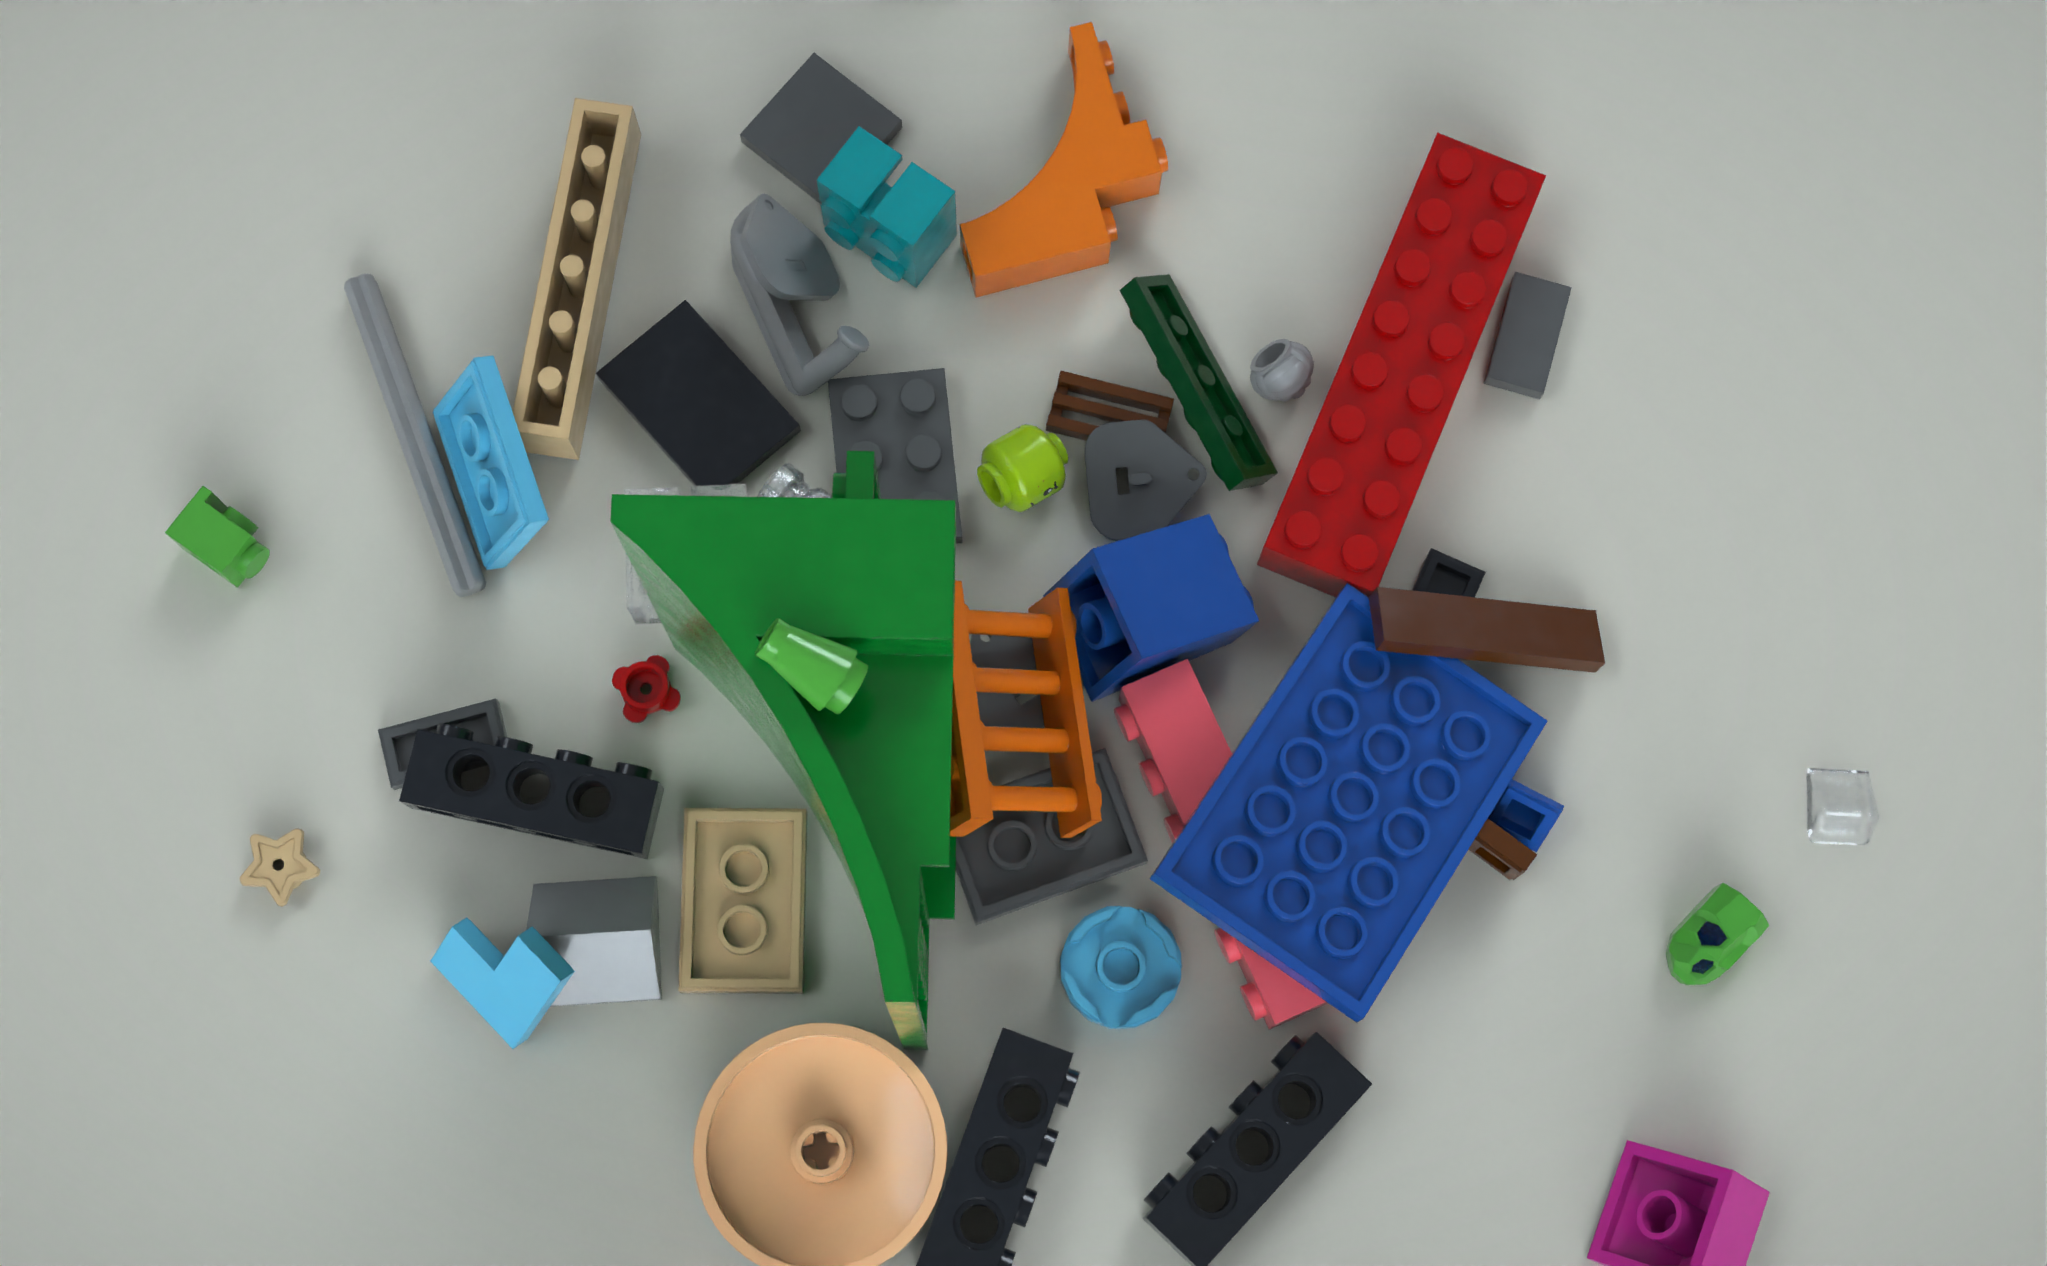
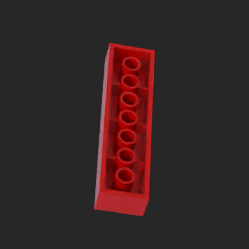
[1257,132,1546,597]

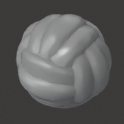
[1250,339,1314,402]

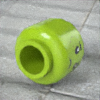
[977,424,1068,512]

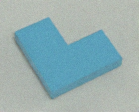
[430,917,575,1049]

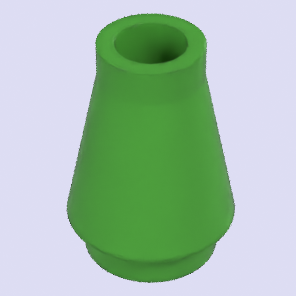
[755,618,868,715]

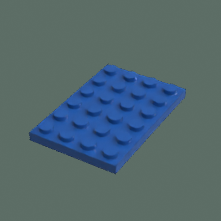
[1149,583,1548,1023]

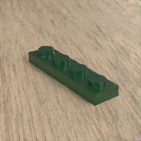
[1120,274,1278,491]

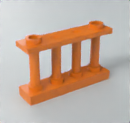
[950,581,1102,838]

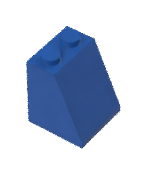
[1043,514,1259,702]

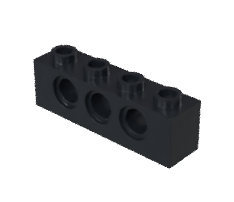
[399,723,664,859]
[916,1028,1080,1266]
[1143,1032,1372,1266]

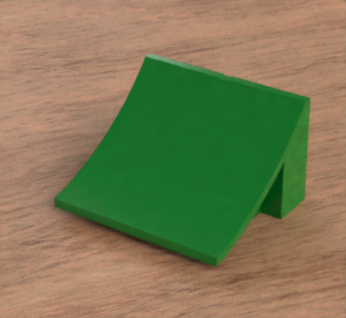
[610,451,956,1050]

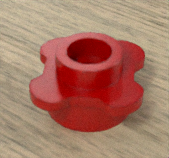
[612,655,681,723]

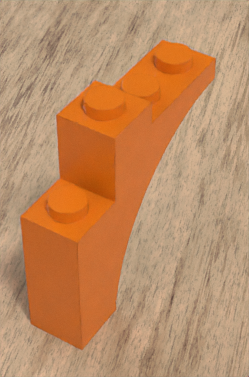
[960,22,1168,298]

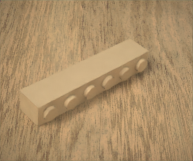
[513,98,641,460]

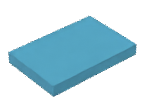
[433,356,549,570]

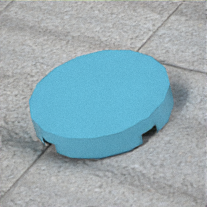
[1060,906,1182,1029]

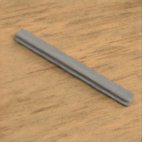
[344,274,486,597]

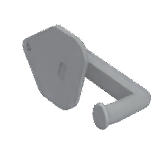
[730,194,869,396]

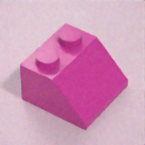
[1587,1140,1770,1266]

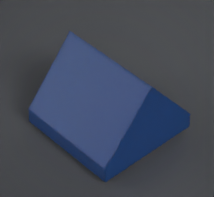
[1488,779,1564,852]

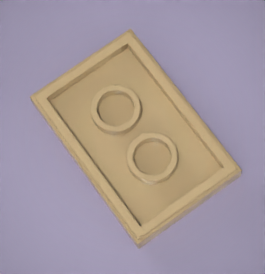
[678,808,808,994]

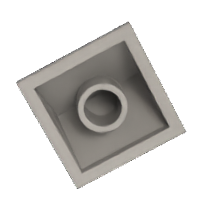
[526,876,662,1007]

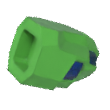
[1665,883,1769,985]

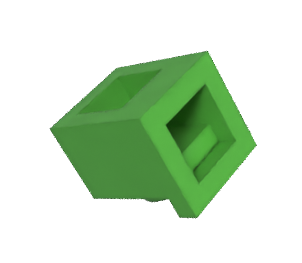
[165,486,270,588]

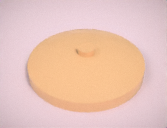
[693,1023,948,1266]

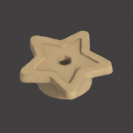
[240,828,320,907]

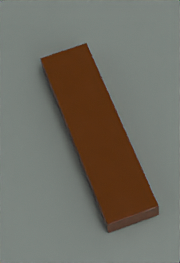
[1369,587,1605,673]

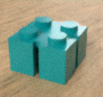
[816,126,957,288]

